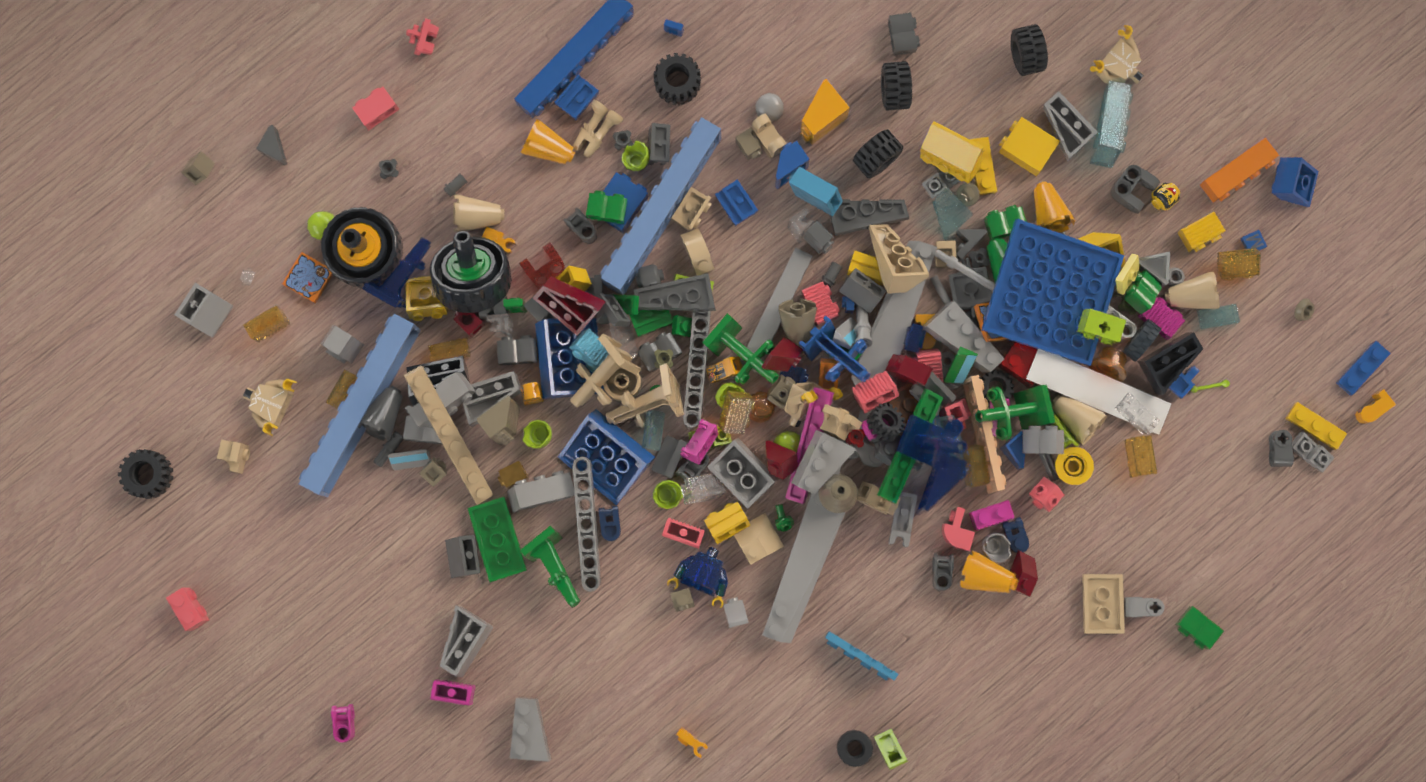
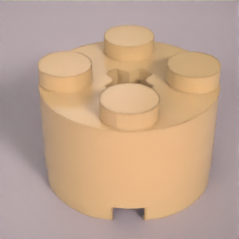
[603,367,642,402]

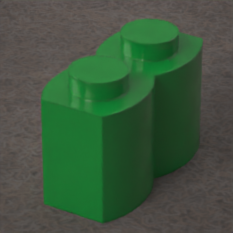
[586,191,628,224]
[984,205,1027,240]
[1124,270,1162,314]
[1175,606,1224,650]

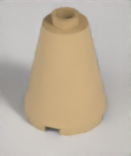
[453,195,504,233]
[1164,272,1220,310]
[1051,395,1107,445]

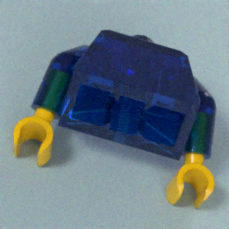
[667,547,728,608]

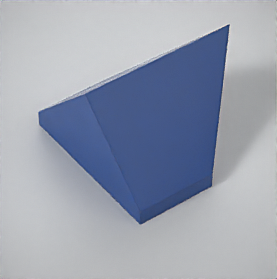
[999,430,1025,470]

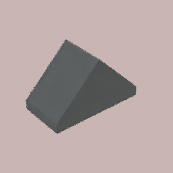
[256,125,288,165]

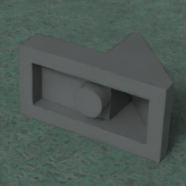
[956,229,987,262]
[596,293,631,327]

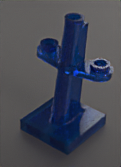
[362,237,431,308]
[896,415,967,473]

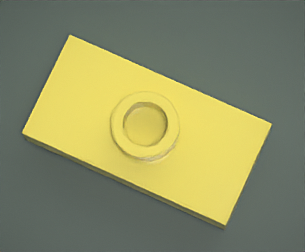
[1115,254,1140,295]

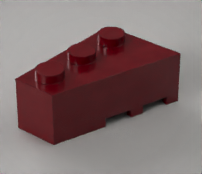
[533,276,606,335]

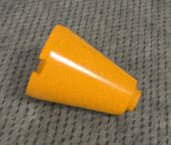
[520,119,575,164]
[1034,182,1075,233]
[960,551,1018,593]

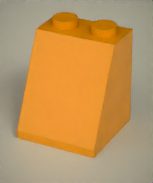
[800,79,850,145]

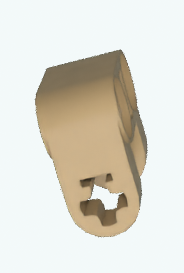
[752,114,787,159]

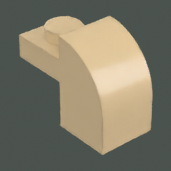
[681,228,714,276]
[857,481,901,516]

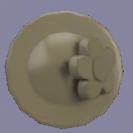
[956,183,980,206]
[1294,298,1315,321]

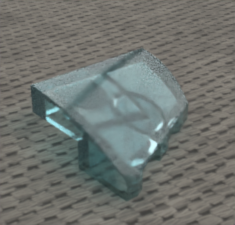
[932,187,973,241]

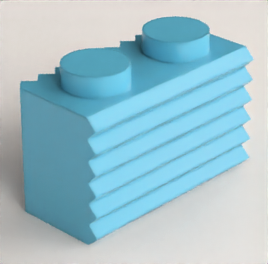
[569,328,609,372]

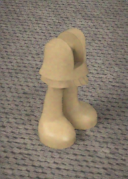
[573,100,623,158]

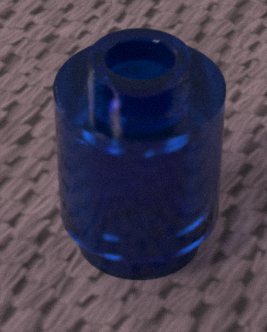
[903,323,926,353]

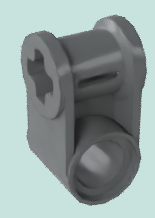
[563,208,597,244]
[1269,430,1294,467]
[675,453,710,487]
[932,553,954,591]

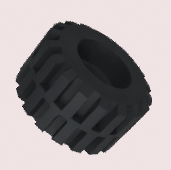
[1010,24,1048,76]
[653,53,701,105]
[881,61,912,111]
[853,129,904,178]
[118,449,174,499]

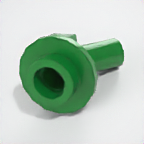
[775,504,794,532]

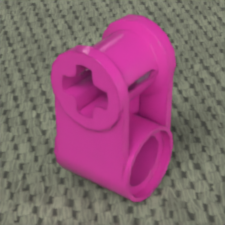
[331,704,355,743]

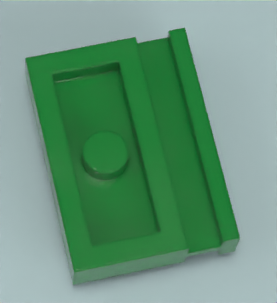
[630,310,673,338]

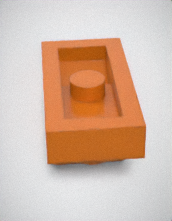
[818,358,839,391]

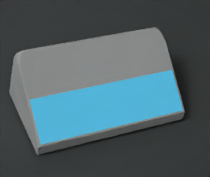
[833,317,857,349]
[388,449,431,470]

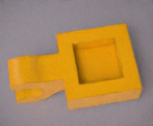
[676,727,708,758]

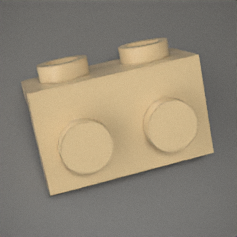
[671,187,711,231]

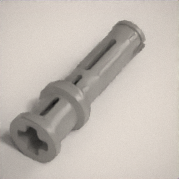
[854,303,873,349]

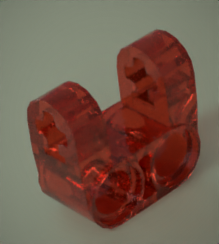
[519,242,566,290]

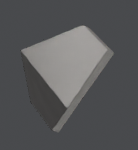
[1139,252,1170,288]

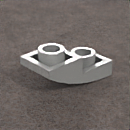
[922,171,961,199]
[1292,432,1334,472]

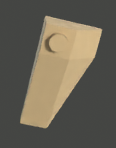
[869,224,929,294]

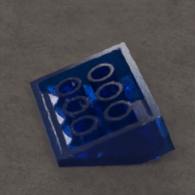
[916,453,969,515]

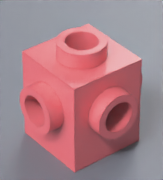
[1029,477,1064,512]

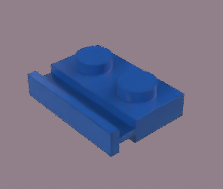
[554,74,600,121]
[715,179,758,227]

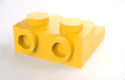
[406,276,447,321]

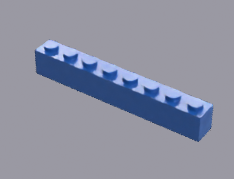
[514,0,634,119]

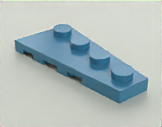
[825,631,899,681]

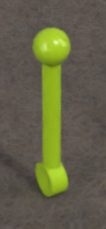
[1190,380,1230,393]

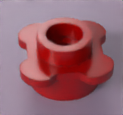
[845,429,866,448]

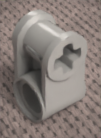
[1125,597,1164,617]

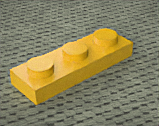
[970,137,997,195]
[1285,402,1347,450]

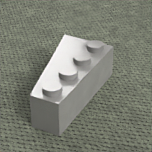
[920,301,1004,373]

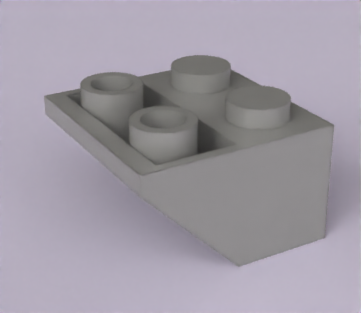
[174,283,233,338]

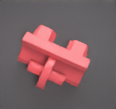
[406,18,439,56]

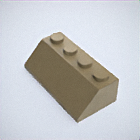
[476,396,520,445]

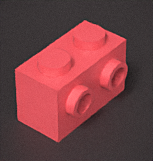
[352,87,400,131]
[166,587,209,631]

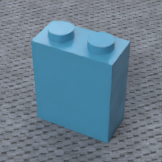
[789,167,843,217]

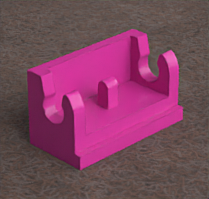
[680,419,719,465]

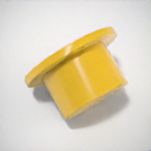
[1055,447,1094,485]

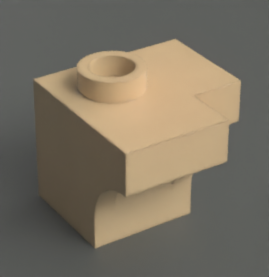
[820,404,862,441]
[217,440,250,474]

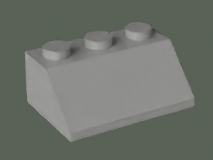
[708,438,779,509]

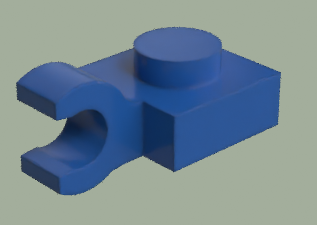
[1169,366,1200,399]

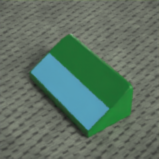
[944,346,978,384]

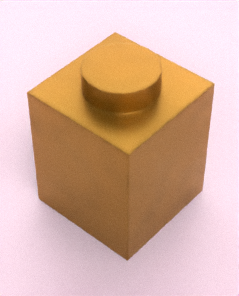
[497,460,529,489]

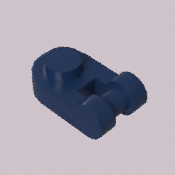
[599,506,621,541]
[1001,517,1029,553]

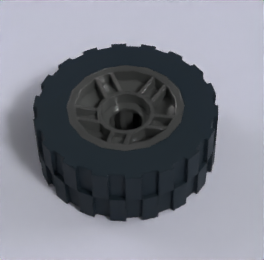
[1122,319,1162,362]

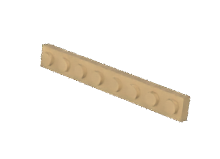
[404,366,493,505]

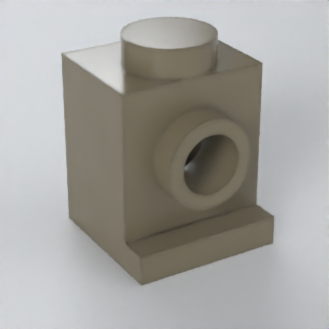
[735,127,762,160]
[767,374,796,409]
[419,457,448,487]
[670,588,695,612]

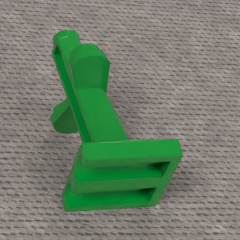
[702,313,779,385]
[975,384,1055,441]
[520,526,581,608]

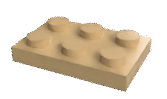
[1082,574,1125,634]

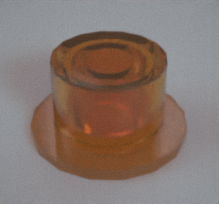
[1089,347,1127,382]

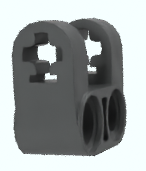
[1111,165,1160,214]

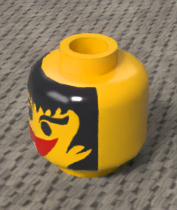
[1151,182,1180,211]

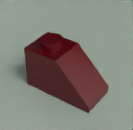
[761,337,803,372]
[885,354,933,386]
[765,440,799,480]
[1010,551,1038,597]

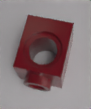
[453,312,485,338]

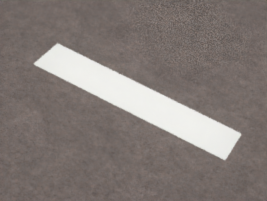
[1026,349,1171,435]

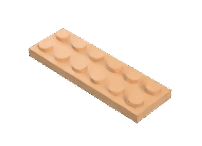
[963,375,1006,494]

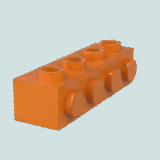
[1200,137,1280,203]

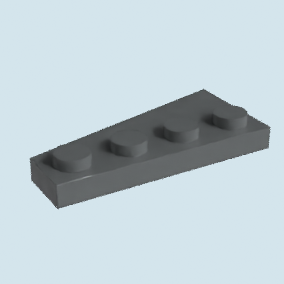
[830,199,909,236]
[634,273,716,311]

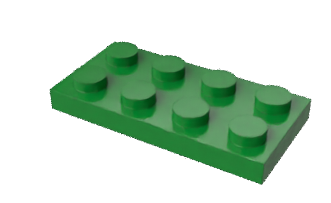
[467,497,527,583]

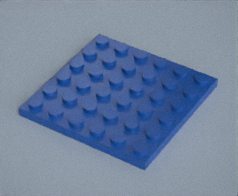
[981,219,1124,366]

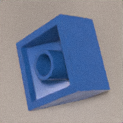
[775,141,810,189]
[1272,157,1319,207]

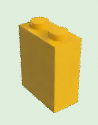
[998,117,1060,177]

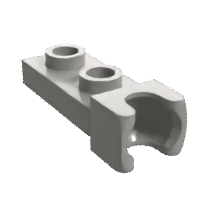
[888,492,917,548]

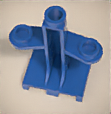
[799,316,870,382]

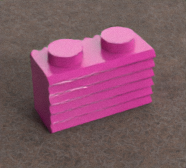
[1137,297,1185,340]
[969,500,1014,531]
[430,679,475,706]

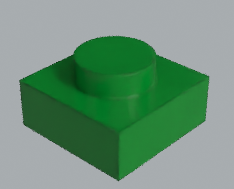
[671,315,692,338]

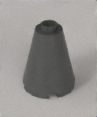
[358,386,403,442]

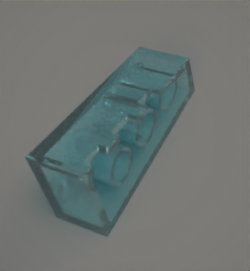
[1090,80,1133,168]

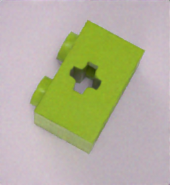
[1077,309,1126,345]

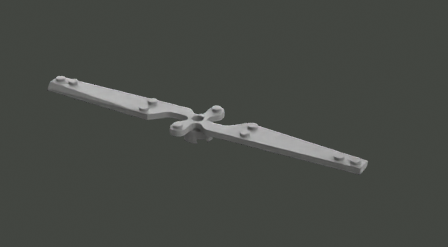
[762,241,937,643]

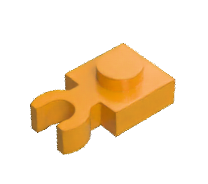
[482,227,516,253]

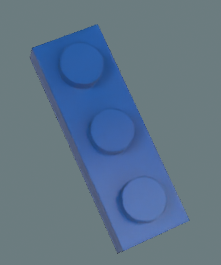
[1336,341,1391,396]

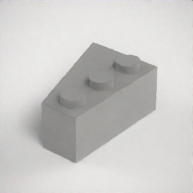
[1043,91,1098,162]
[510,697,552,762]

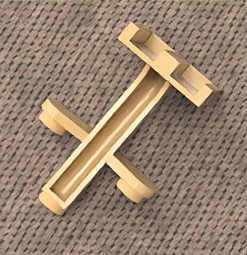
[570,334,641,407]
[606,363,684,428]

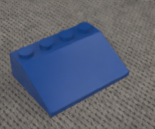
[535,318,604,399]
[558,409,655,505]

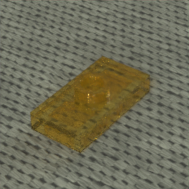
[325,369,357,409]

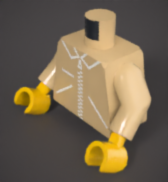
[1090,25,1144,85]
[243,379,297,436]
[785,382,843,427]

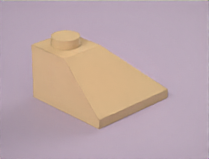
[734,513,784,565]

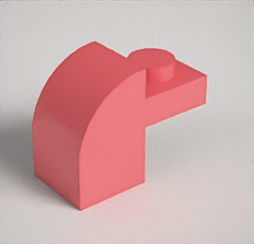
[942,507,975,551]

